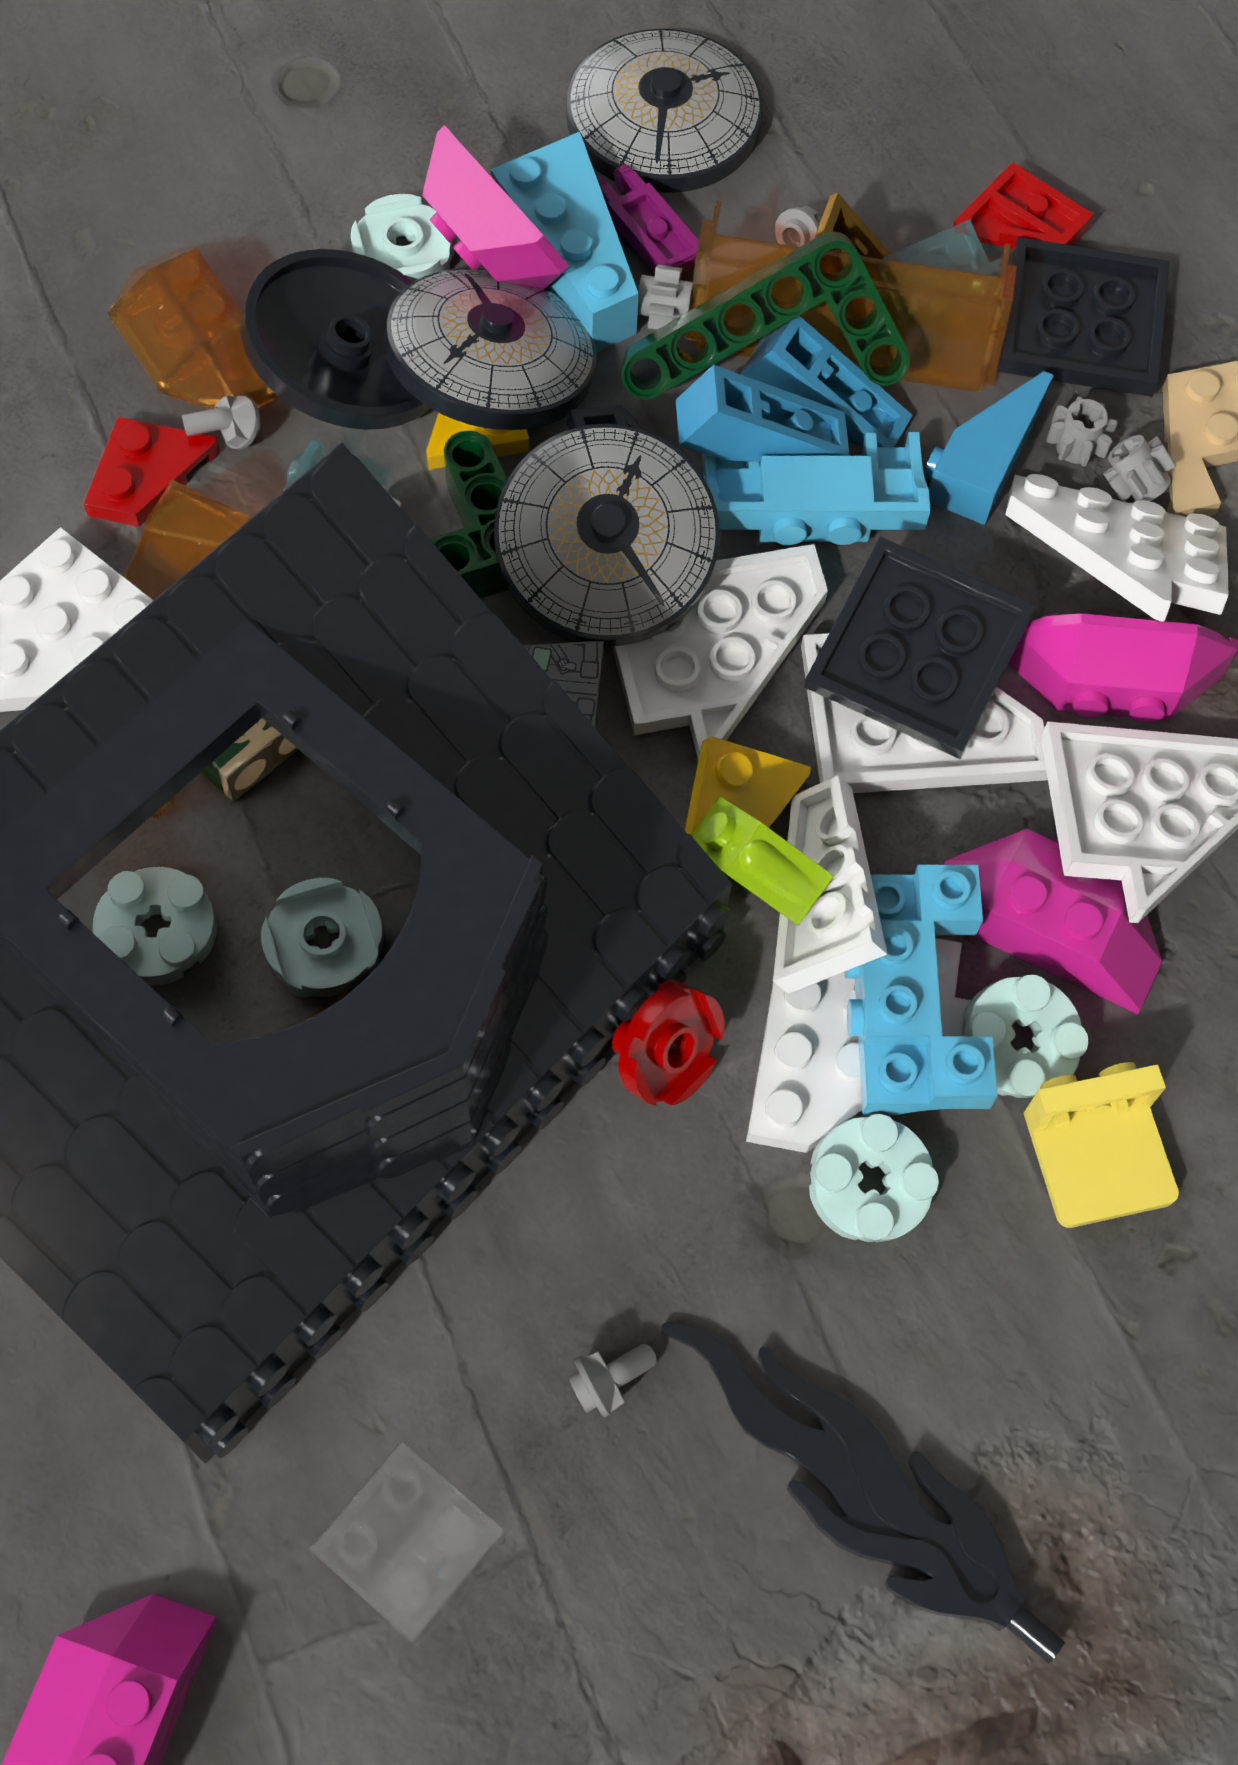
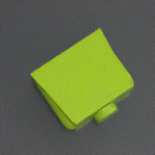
[692,796,834,926]

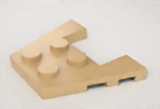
[1162,361,1238,517]

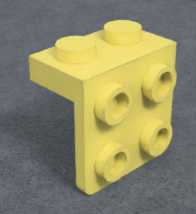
[1023,1062,1179,1228]

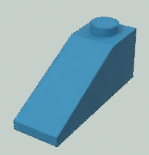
[740,315,913,447]
[676,365,850,461]
[924,371,1054,525]

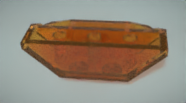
[108,247,279,409]

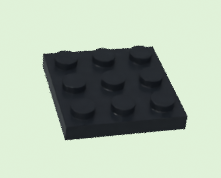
[997,237,1170,397]
[804,536,1036,760]

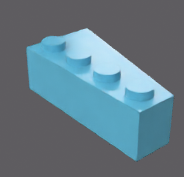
[490,131,639,353]

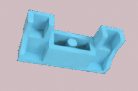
[702,432,930,545]
[844,865,998,1116]

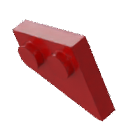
[951,162,1094,249]
[83,417,220,527]

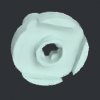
[351,194,455,281]
[93,867,217,986]
[261,878,384,998]
[962,975,1088,1098]
[809,1114,939,1242]

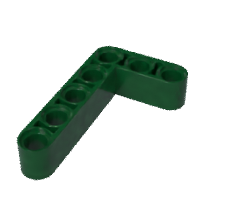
[622,232,910,399]
[430,430,508,599]

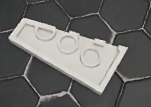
[773,775,888,994]

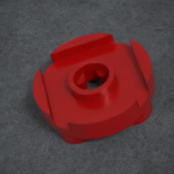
[612,979,725,1106]

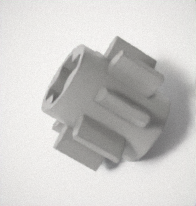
[638,265,694,330]
[1046,397,1117,467]
[1103,435,1176,501]

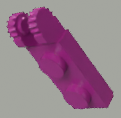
[597,164,707,276]

